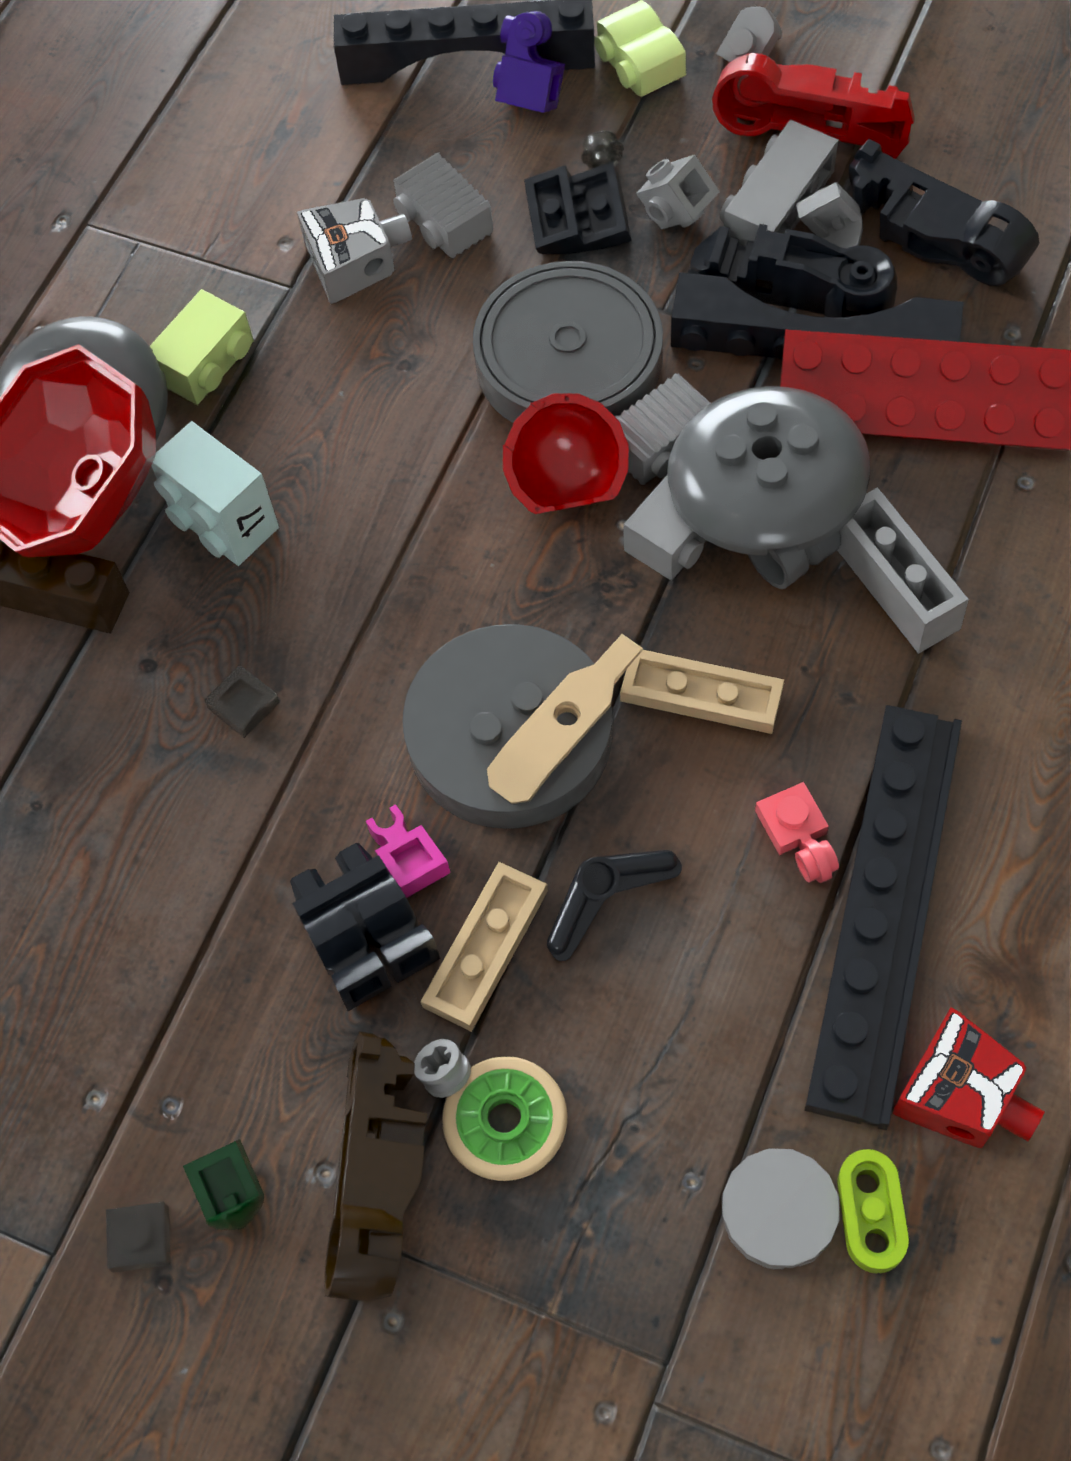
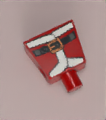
[892,1007,1045,1148]

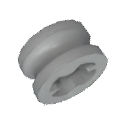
[414,1039,471,1098]

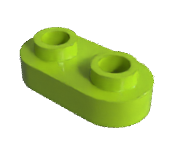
[837,1149,909,1273]

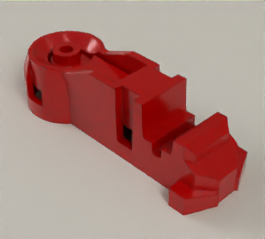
[712,53,915,159]

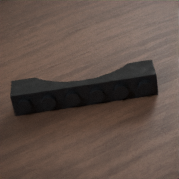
[334,0,595,85]
[671,272,964,360]

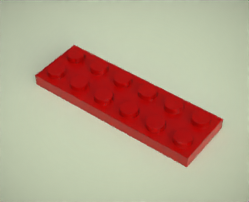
[780,329,1071,451]

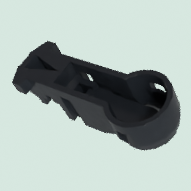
[849,139,1040,286]
[688,224,897,318]

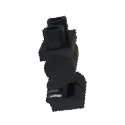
[290,843,440,1011]

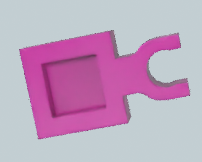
[366,804,451,898]

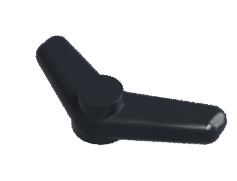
[547,850,682,961]

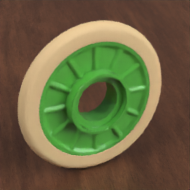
[442,1057,567,1181]

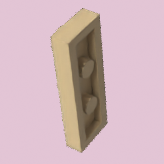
[620,650,784,734]
[421,862,548,1032]

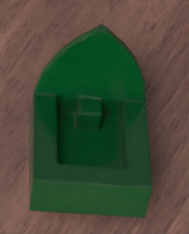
[183,1139,265,1230]

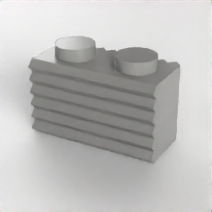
[393,152,493,258]
[616,373,710,485]

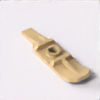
[487,634,643,804]

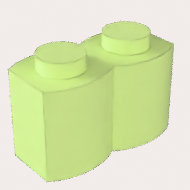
[594,1,686,97]

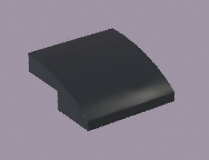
[524,161,632,254]

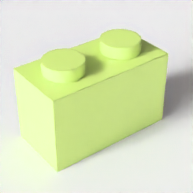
[150,289,254,405]

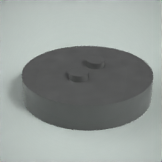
[473,261,663,423]
[403,624,612,829]

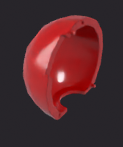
[503,393,629,514]

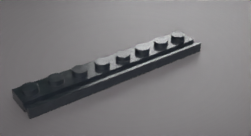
[804,705,962,1130]

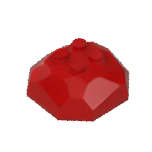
[0,344,156,558]

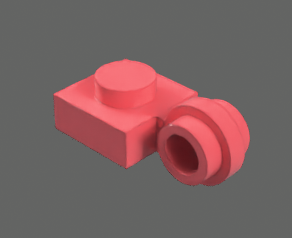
[755,782,839,883]

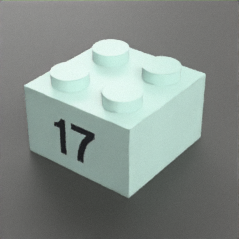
[151,421,279,566]

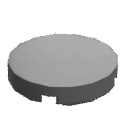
[722,1148,839,1269]

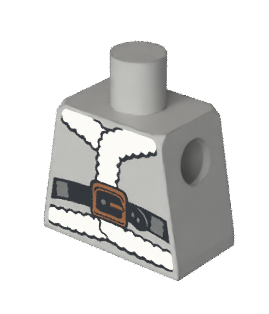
[297,198,412,304]

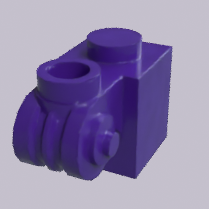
[493,11,565,113]

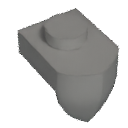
[716,7,782,62]
[796,182,863,248]

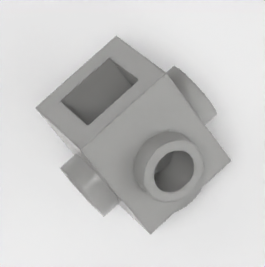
[636,154,720,230]

